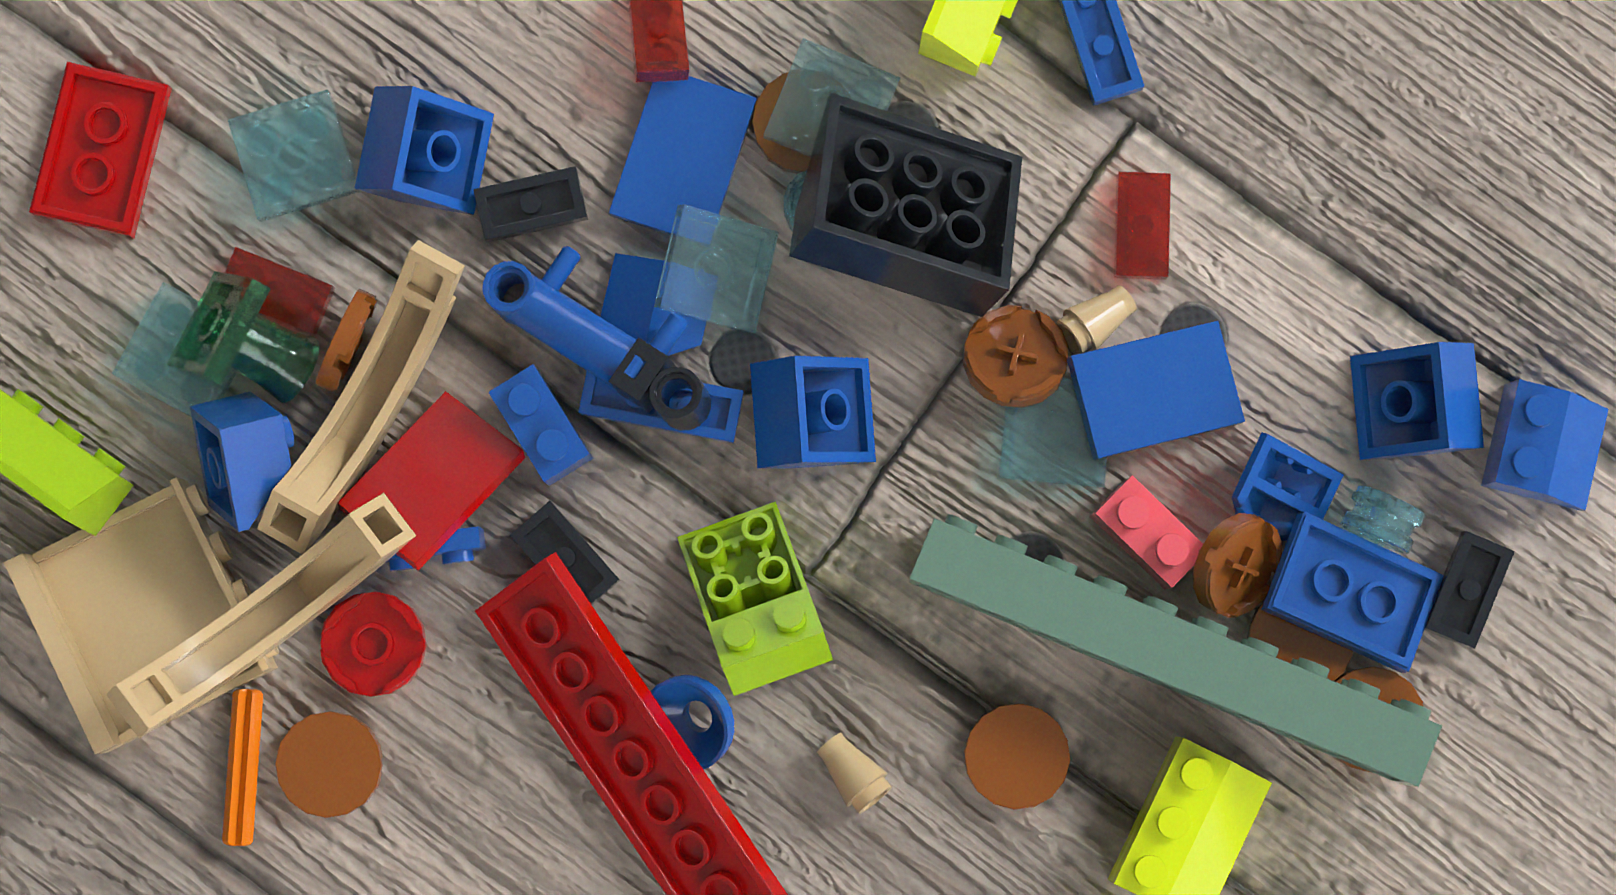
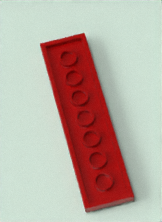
[475,552,788,895]

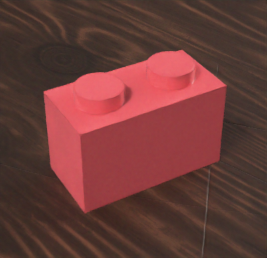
[1089,475,1203,590]

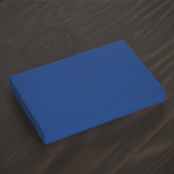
[609,66,757,248]
[1067,321,1245,460]
[1261,511,1444,673]

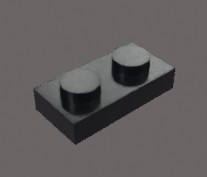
[473,166,589,243]
[510,500,620,605]
[1424,531,1515,649]

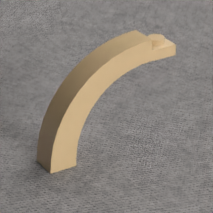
[257,240,465,554]
[106,493,416,738]

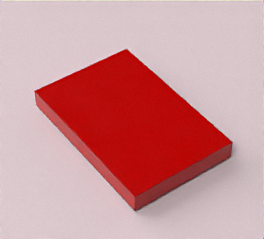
[29,62,172,238]
[338,391,526,571]

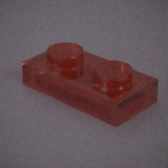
[628,0,689,82]
[1114,172,1171,280]
[216,247,335,336]

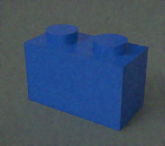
[488,364,594,486]

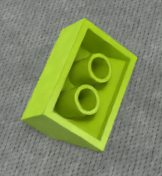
[0,389,134,536]

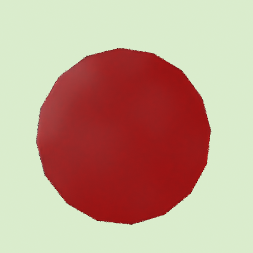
[320,591,427,697]

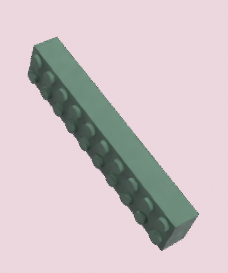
[909,514,1442,787]

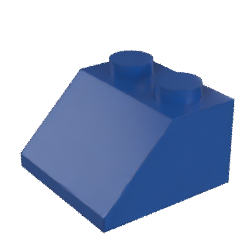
[354,86,494,215]
[1350,342,1484,460]
[750,356,876,469]
[1481,379,1609,511]
[189,391,294,532]

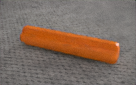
[222,689,263,846]

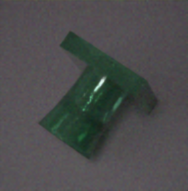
[167,271,320,403]

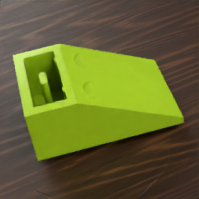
[677,501,833,696]

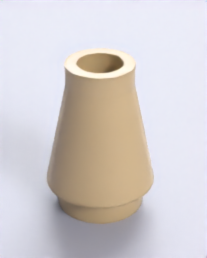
[1056,285,1137,355]
[817,733,892,814]

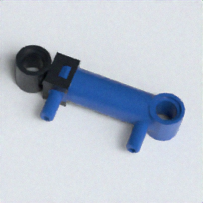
[482,246,711,430]

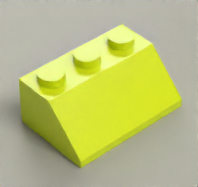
[918,0,1018,77]
[1108,736,1272,895]

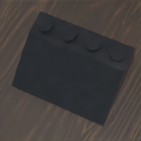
[789,93,1023,317]

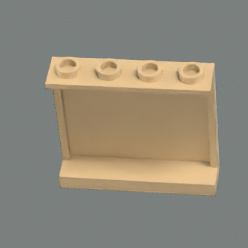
[3,477,279,754]

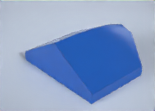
[600,253,717,356]
[1231,432,1344,541]

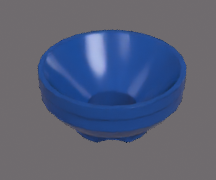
[650,675,735,770]

